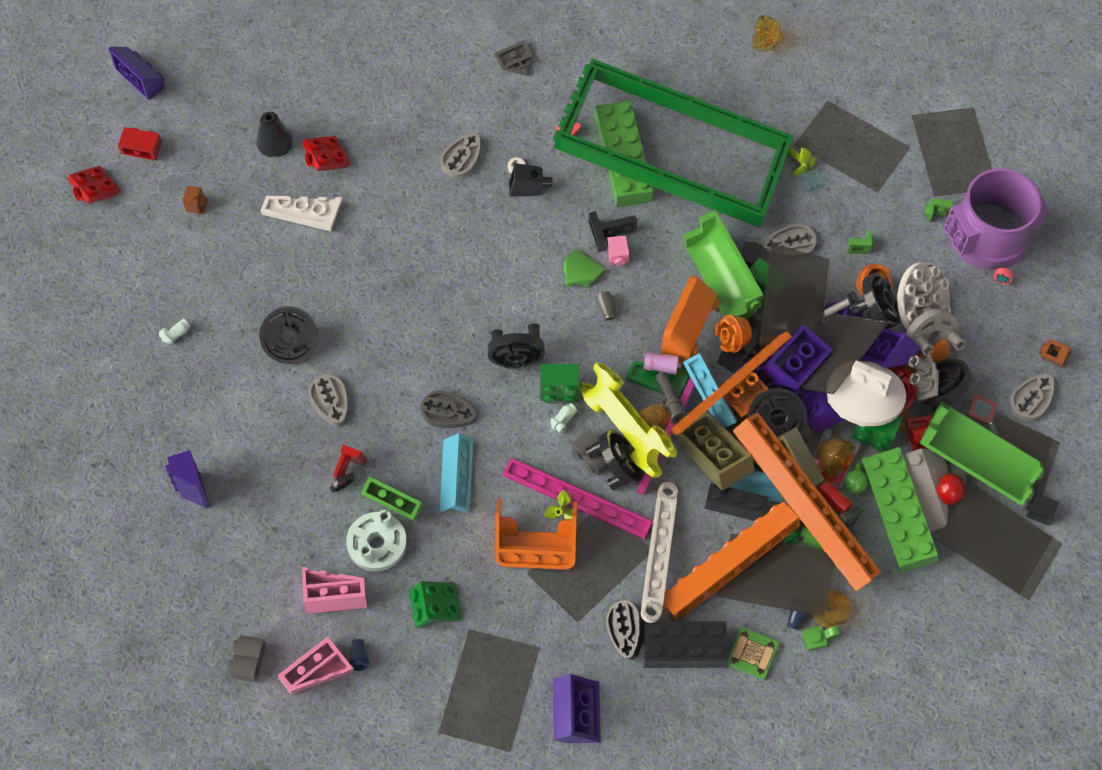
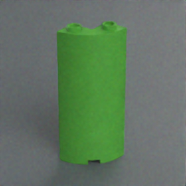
[683,210,764,320]
[920,402,1045,506]

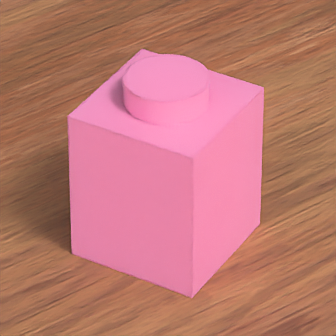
[607,235,629,266]

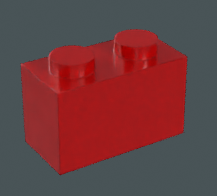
[118,127,162,161]

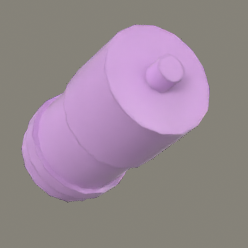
[644,352,681,375]

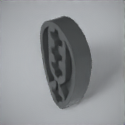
[421,390,476,428]

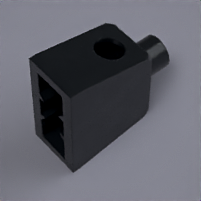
[509,163,552,197]

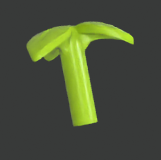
[788,148,817,176]
[544,490,578,521]

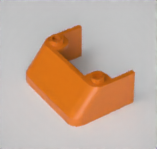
[661,275,721,367]
[495,498,578,569]

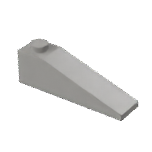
[902,449,948,533]

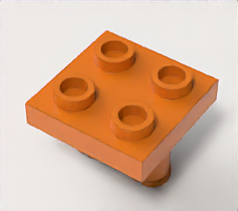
[719,371,768,419]

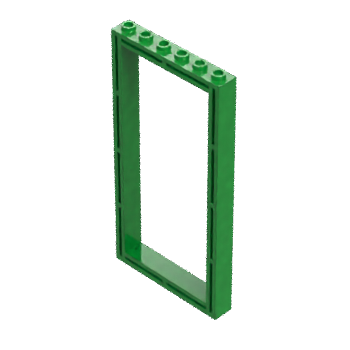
[553,58,793,228]

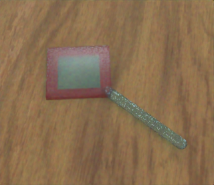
[968,393,1000,436]

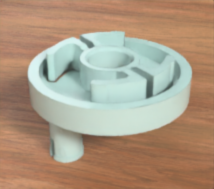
[346,510,407,572]

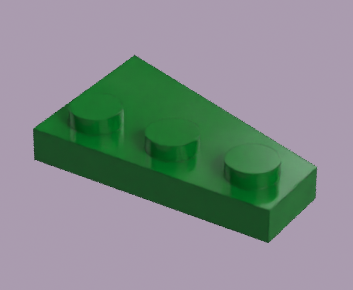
[626,361,690,399]

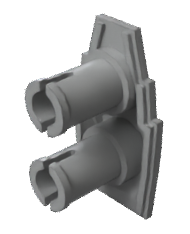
[909,355,939,402]

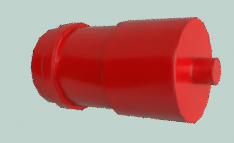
[817,480,853,515]

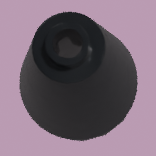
[256,112,292,157]

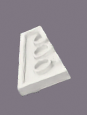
[261,196,343,231]

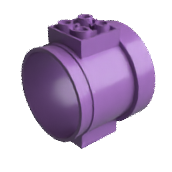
[944,168,1049,270]

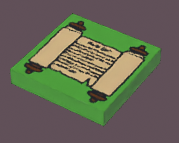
[727,627,779,680]

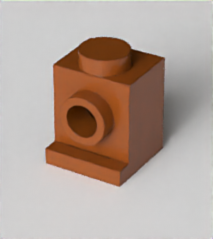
[183,185,208,215]
[1039,339,1071,368]

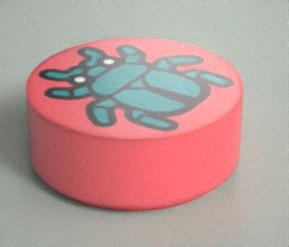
[993,268,1014,285]

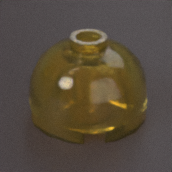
[752,15,783,51]
[639,400,670,430]
[817,437,855,477]

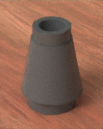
[595,291,616,321]

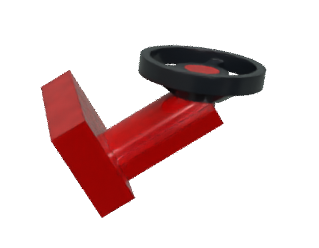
[330,445,367,492]

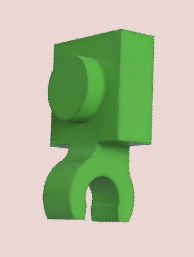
[802,625,840,651]

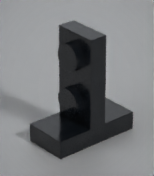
[588,211,637,252]

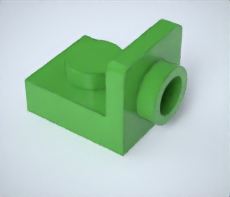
[924,198,953,222]
[847,230,875,254]

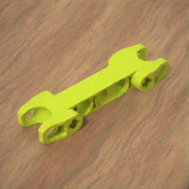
[579,362,677,478]

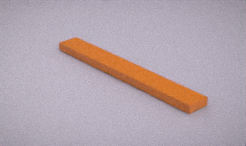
[671,332,792,435]

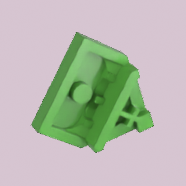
[563,249,605,288]

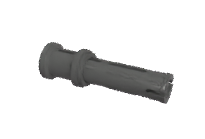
[655,372,687,425]

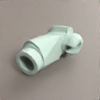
[159,319,191,344]
[551,403,578,433]

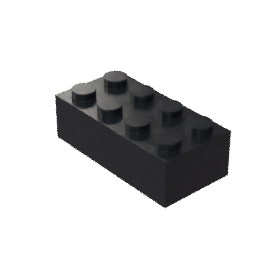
[644,621,728,668]

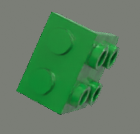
[409,581,462,628]

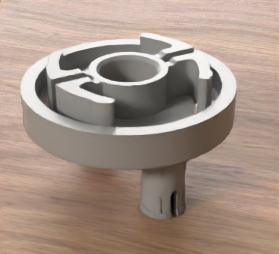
[906,308,966,356]

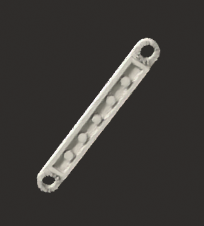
[640,482,678,623]

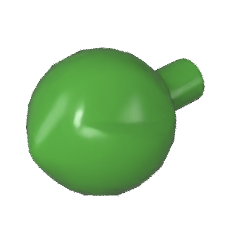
[845,464,869,494]

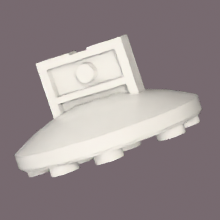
[896,262,951,337]
[827,360,906,427]

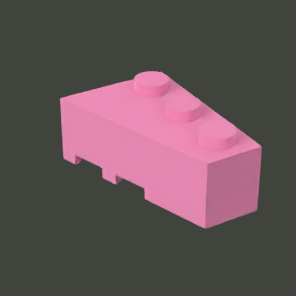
[302,567,367,614]
[278,637,353,695]

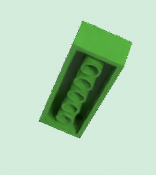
[595,100,653,207]
[862,447,939,573]

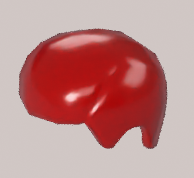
[937,473,966,506]

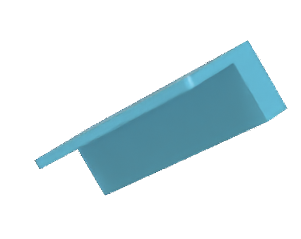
[683,353,738,428]
[440,433,473,513]
[734,471,789,505]

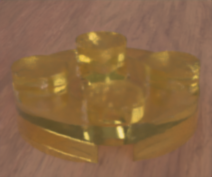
[809,587,851,628]

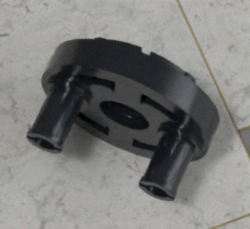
[850,273,900,329]
[259,306,318,364]
[487,323,545,369]
[921,359,973,412]
[747,388,807,435]
[586,429,641,491]

